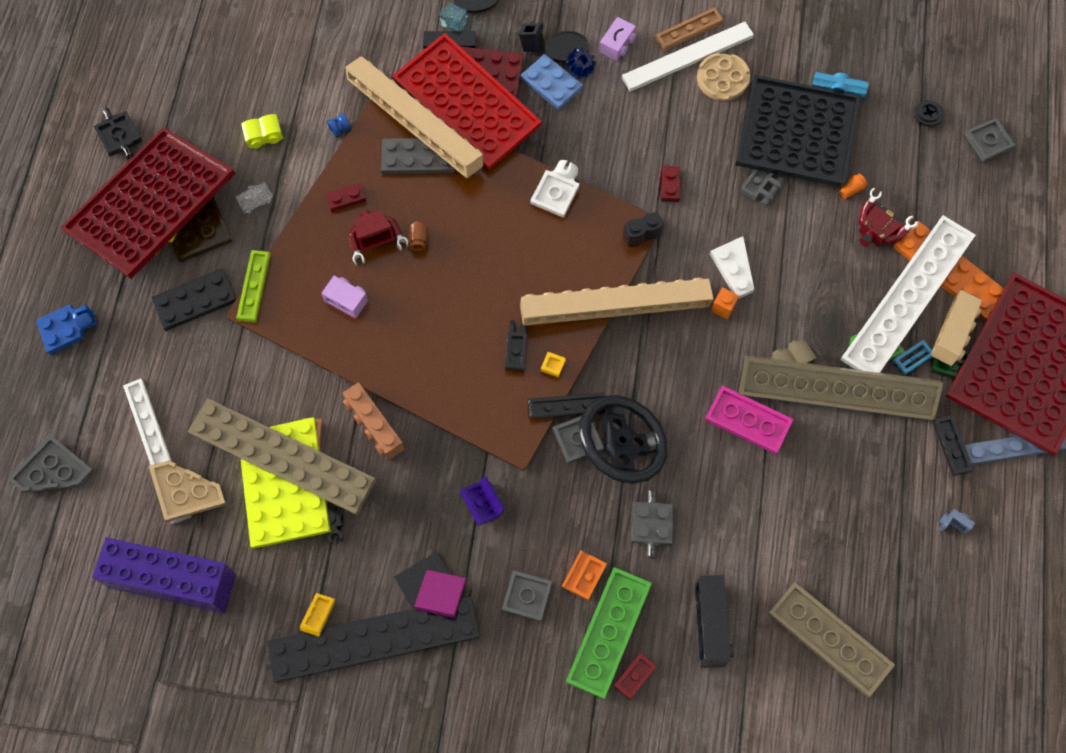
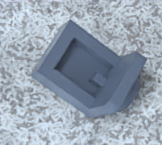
[939,509,975,534]

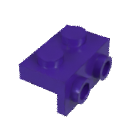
[460,476,505,526]

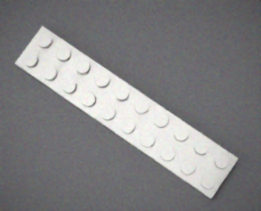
[841,215,975,373]

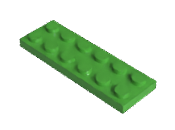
[566,567,652,700]

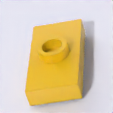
[300,593,335,636]

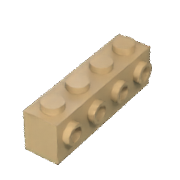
[930,290,982,366]

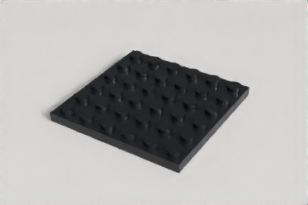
[735,75,860,188]

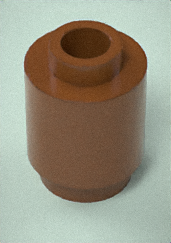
[409,222,428,251]

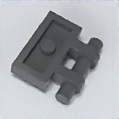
[739,169,785,207]

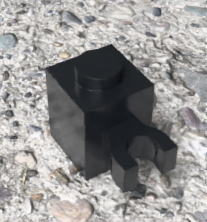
[519,21,544,52]

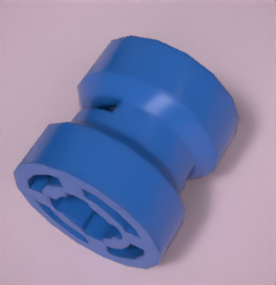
[327,113,351,137]

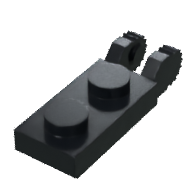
[505,320,527,372]

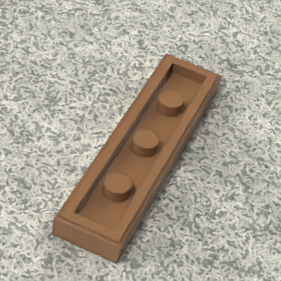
[655,7,724,52]

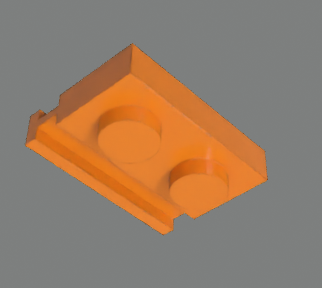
[562,550,607,601]

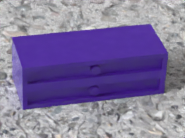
[92,537,236,614]

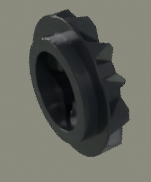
[914,100,944,127]

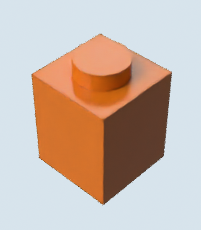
[711,287,739,320]

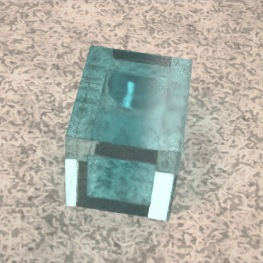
[440,2,468,31]

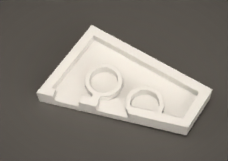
[710,236,754,299]

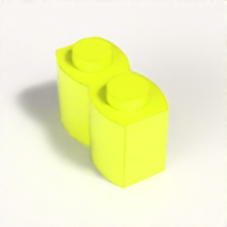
[241,114,284,149]

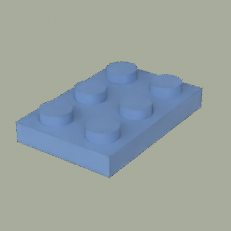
[520,54,583,111]

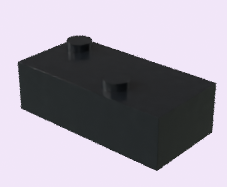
[695,575,734,667]

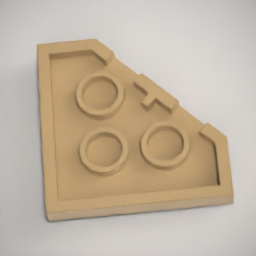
[149,460,225,523]

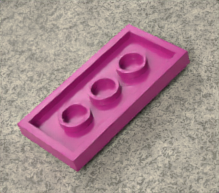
[705,386,794,455]

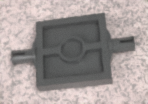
[631,490,673,558]

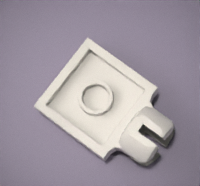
[530,160,580,218]

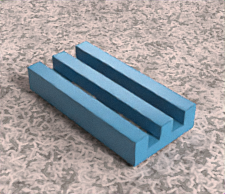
[892,340,933,376]

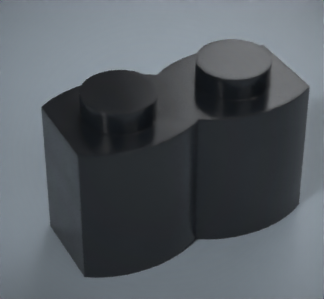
[623,212,664,247]

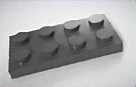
[381,138,455,174]

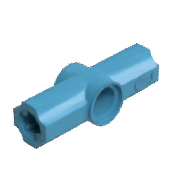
[812,72,869,98]

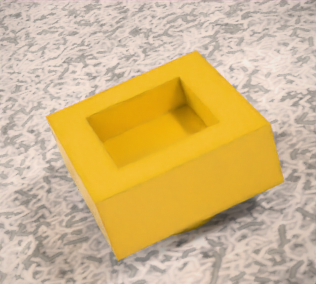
[541,352,566,378]

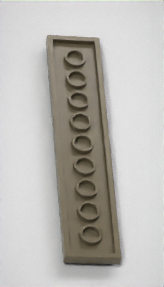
[739,355,943,420]
[188,398,376,515]

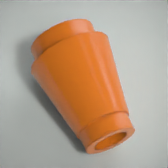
[839,174,868,199]

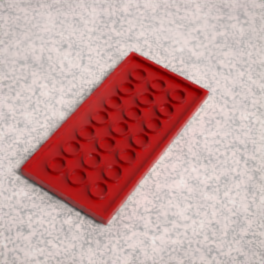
[392,33,542,170]

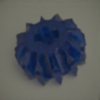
[565,47,596,79]

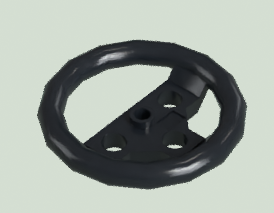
[579,395,667,484]

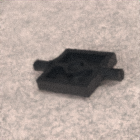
[93,108,142,159]

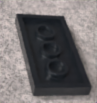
[151,268,236,331]

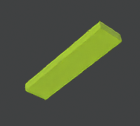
[236,250,271,323]

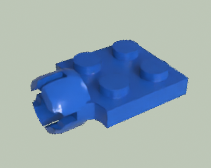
[36,304,97,355]

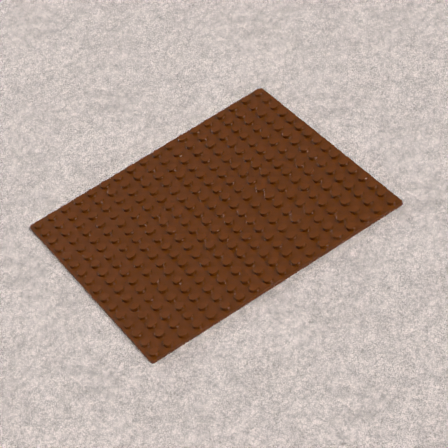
[226,100,664,470]

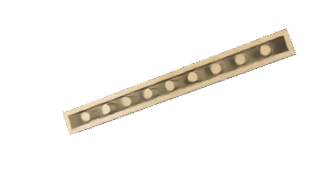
[345,56,483,178]
[520,278,713,326]

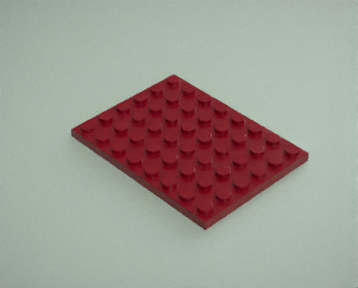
[60,127,236,279]
[945,272,1066,456]

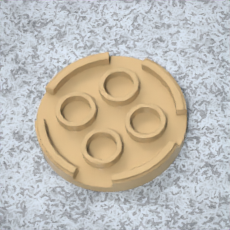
[697,53,750,101]

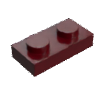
[661,166,680,202]
[325,183,366,212]
[614,653,657,700]

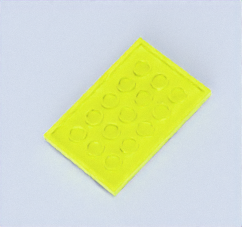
[241,417,331,549]

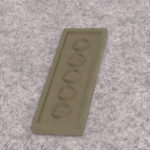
[768,582,895,698]

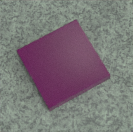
[414,570,466,618]

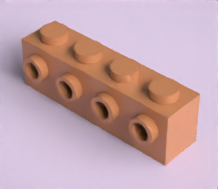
[342,382,405,461]

